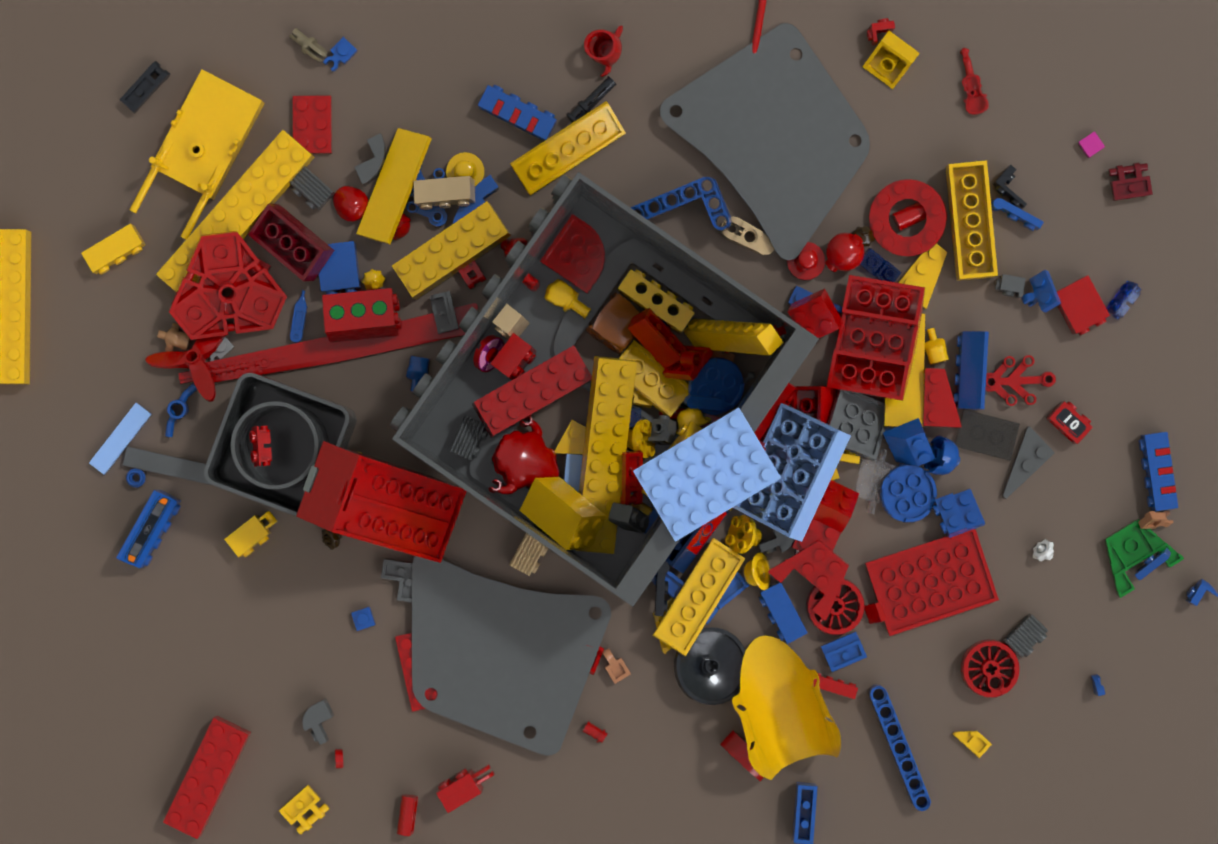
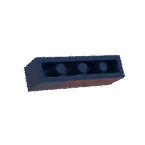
[665,511,728,574]

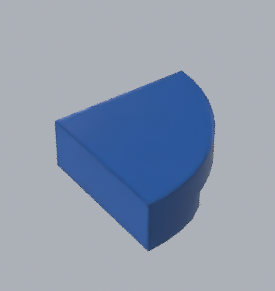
[1091,674,1105,696]

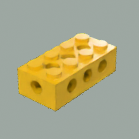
[618,269,695,334]

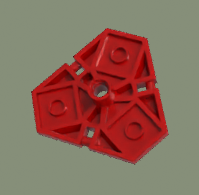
[169,231,287,340]

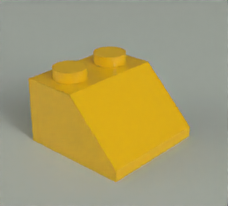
[862,31,920,89]

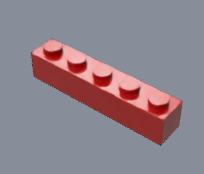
[813,672,858,699]

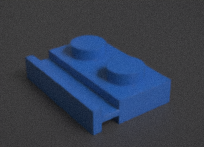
[821,631,867,672]

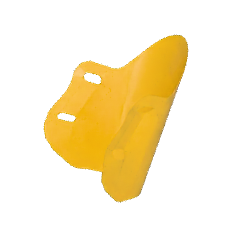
[732,636,841,780]

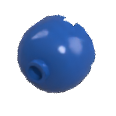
[924,436,960,475]

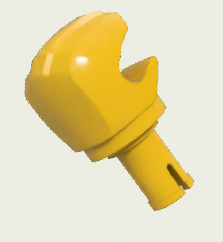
[544,279,591,319]

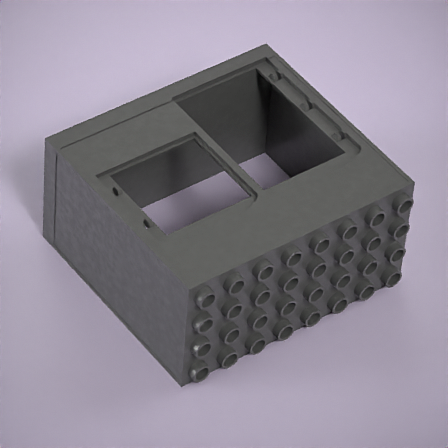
[389,172,819,607]

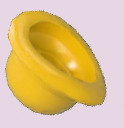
[676,408,711,434]
[744,552,770,590]

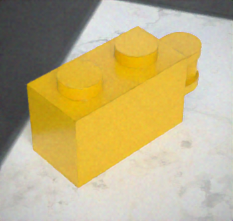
[224,511,277,558]

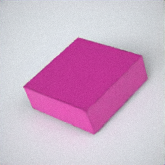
[1078,131,1105,158]

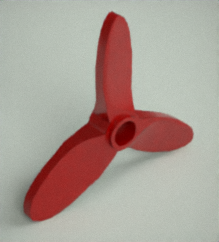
[145,320,228,402]

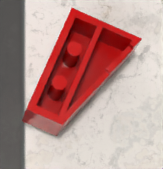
[923,368,962,428]

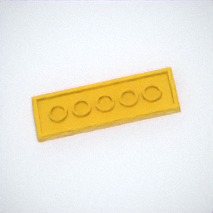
[510,101,626,195]
[356,128,432,245]
[884,314,925,427]
[652,538,745,656]

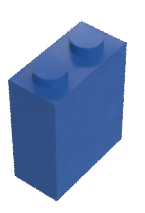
[319,241,361,295]

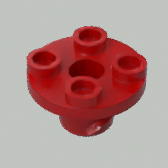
[786,242,825,280]

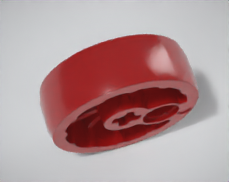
[806,579,865,635]
[961,639,1020,698]

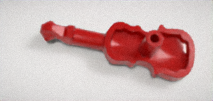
[960,47,989,115]

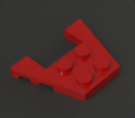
[768,540,849,621]

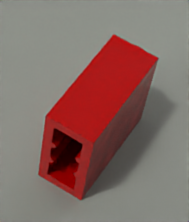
[1057,275,1110,336]

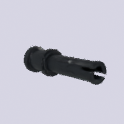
[566,76,617,123]

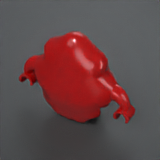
[488,415,559,495]

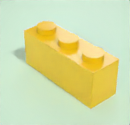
[81,223,146,275]

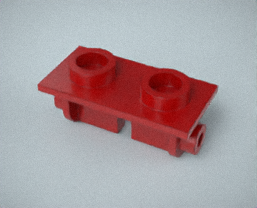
[249,426,272,467]

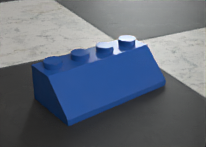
[953,331,989,410]

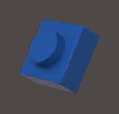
[351,607,376,631]

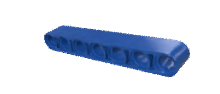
[868,684,931,811]

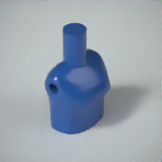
[406,355,430,391]

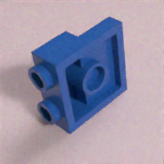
[932,489,985,538]

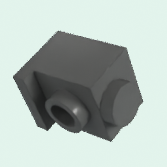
[995,274,1026,298]
[648,415,677,445]

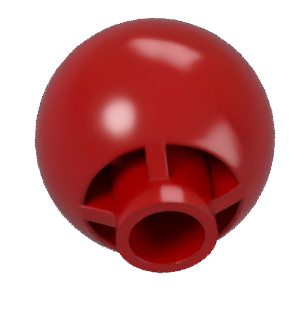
[825,233,865,272]

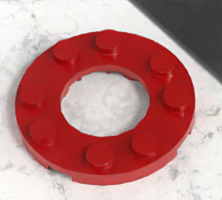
[869,179,947,256]

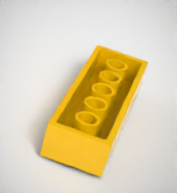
[945,160,998,281]
[392,201,511,300]

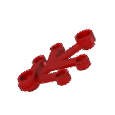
[986,355,1056,406]

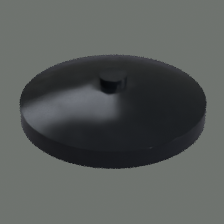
[674,627,745,705]

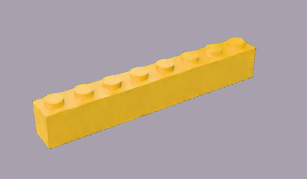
[684,319,784,356]

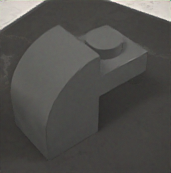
[758,529,794,554]
[303,698,334,745]

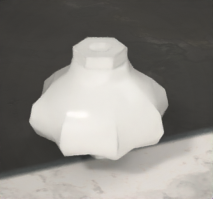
[1033,539,1054,561]

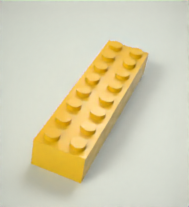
[0,229,31,384]

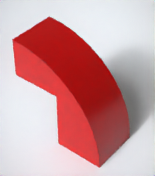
[720,730,764,781]

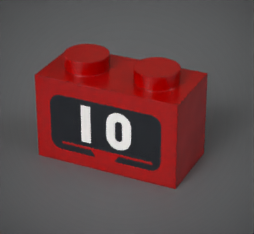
[1046,401,1093,444]

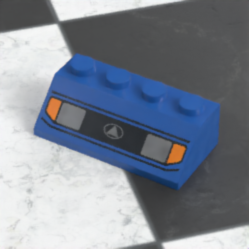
[116,490,181,568]

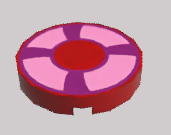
[473,335,504,372]

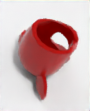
[584,25,623,77]

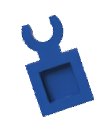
[323,37,358,72]

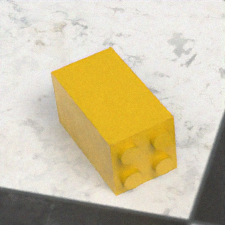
[519,477,606,550]

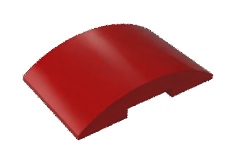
[827,275,925,401]

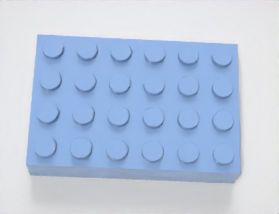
[733,403,851,542]
[633,408,781,542]

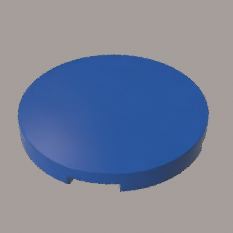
[688,357,744,415]
[880,465,937,522]

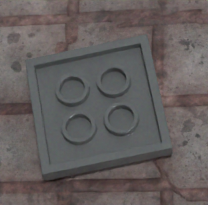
[828,390,886,461]

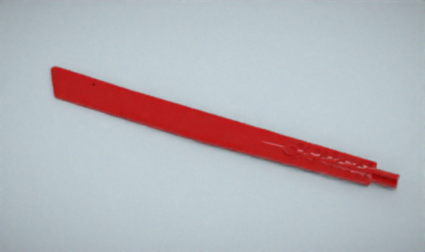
[179,303,478,384]

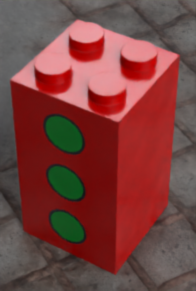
[322,288,402,342]

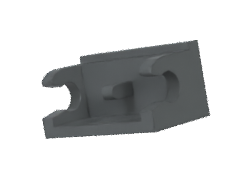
[430,291,459,334]

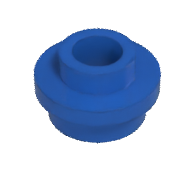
[126,468,146,488]

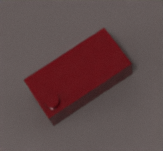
[248,204,334,281]

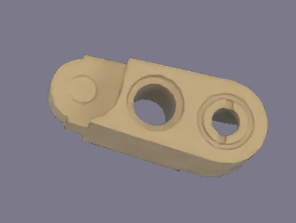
[721,216,774,256]

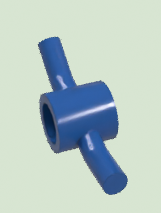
[165,383,197,437]

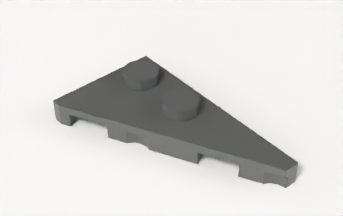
[1003,426,1055,499]

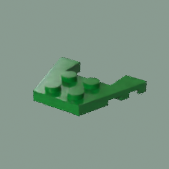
[1104,519,1184,598]

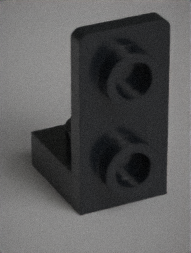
[993,165,1027,209]

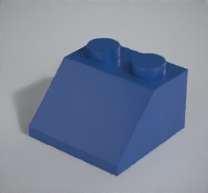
[883,418,936,466]

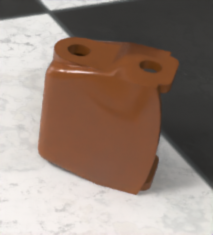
[586,293,640,354]

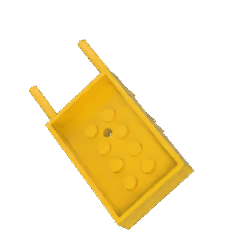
[129,69,265,239]

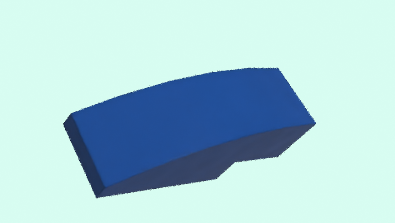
[453,175,499,224]

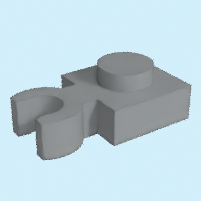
[210,337,235,361]

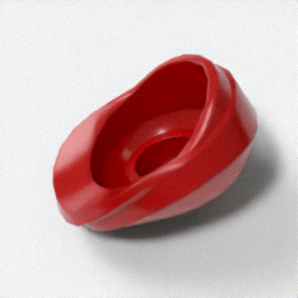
[333,186,369,221]

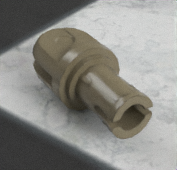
[289,28,327,62]

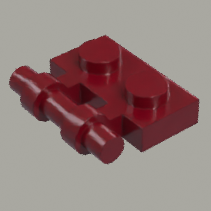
[1108,162,1153,201]

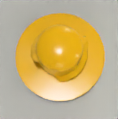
[446,152,485,186]
[627,419,655,458]
[725,515,762,554]

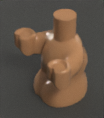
[157,323,190,351]

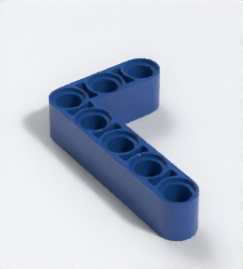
[631,177,732,230]

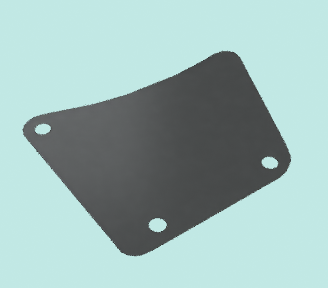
[660,23,870,260]
[412,556,611,756]

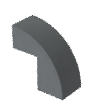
[354,133,386,186]

